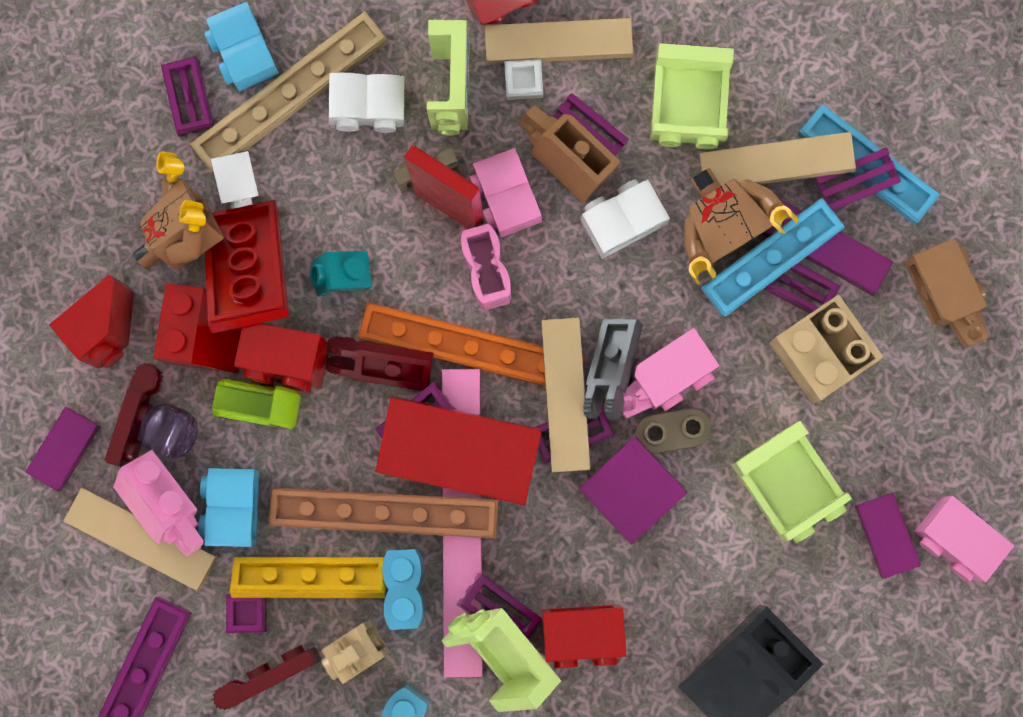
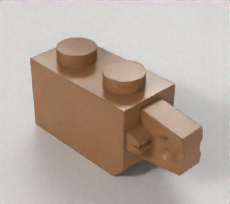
[519,105,621,204]
[904,238,989,348]

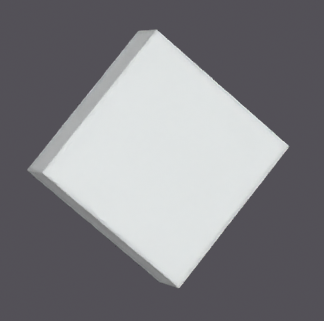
[504,59,543,100]

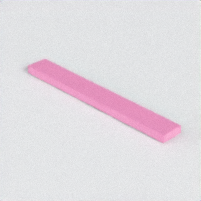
[442,369,483,677]

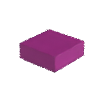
[226,594,267,633]

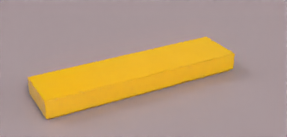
[230,557,386,598]

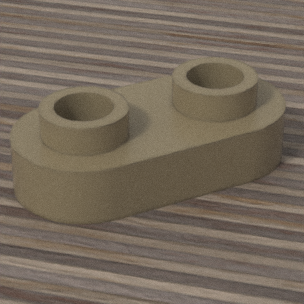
[635,409,711,454]

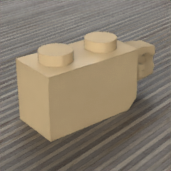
[321,619,391,684]

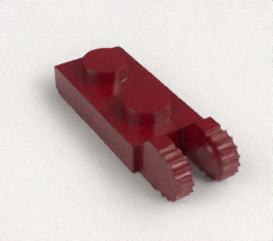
[326,336,434,391]
[104,363,164,467]
[212,645,321,710]

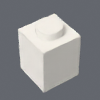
[211,151,259,209]

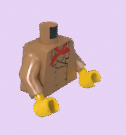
[133,151,224,270]
[684,168,799,284]

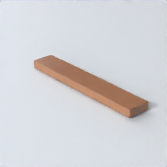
[268,487,499,539]

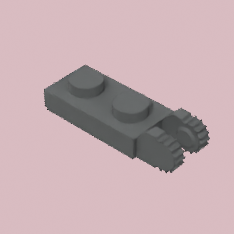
[583,318,643,420]

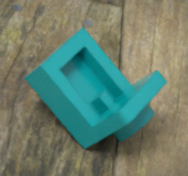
[310,251,372,296]

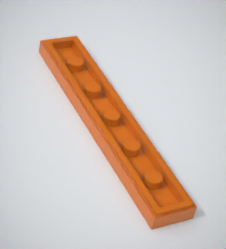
[358,302,585,387]

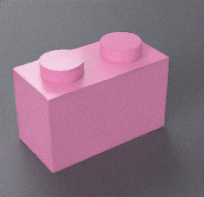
[914,496,1014,583]

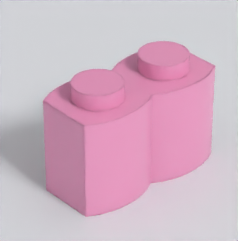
[469,148,542,238]
[461,224,511,311]

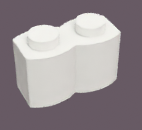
[329,73,404,133]
[581,179,670,259]

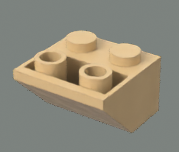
[769,294,884,405]

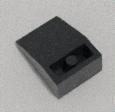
[678,604,824,717]

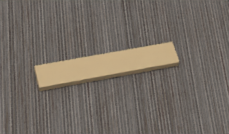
[190,11,388,174]

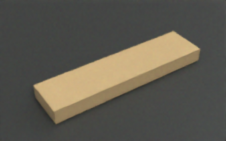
[485,18,633,65]
[700,132,856,186]
[541,318,590,473]
[63,487,218,591]

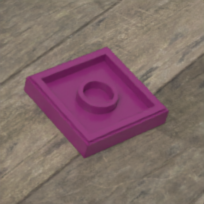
[579,436,688,545]

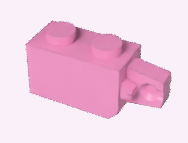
[622,328,720,419]
[113,450,204,557]

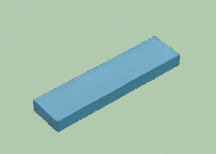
[797,104,941,225]
[701,198,845,319]

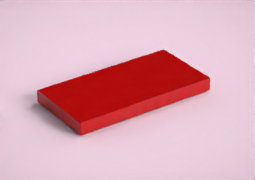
[404,145,484,229]
[204,200,289,333]
[375,396,542,505]

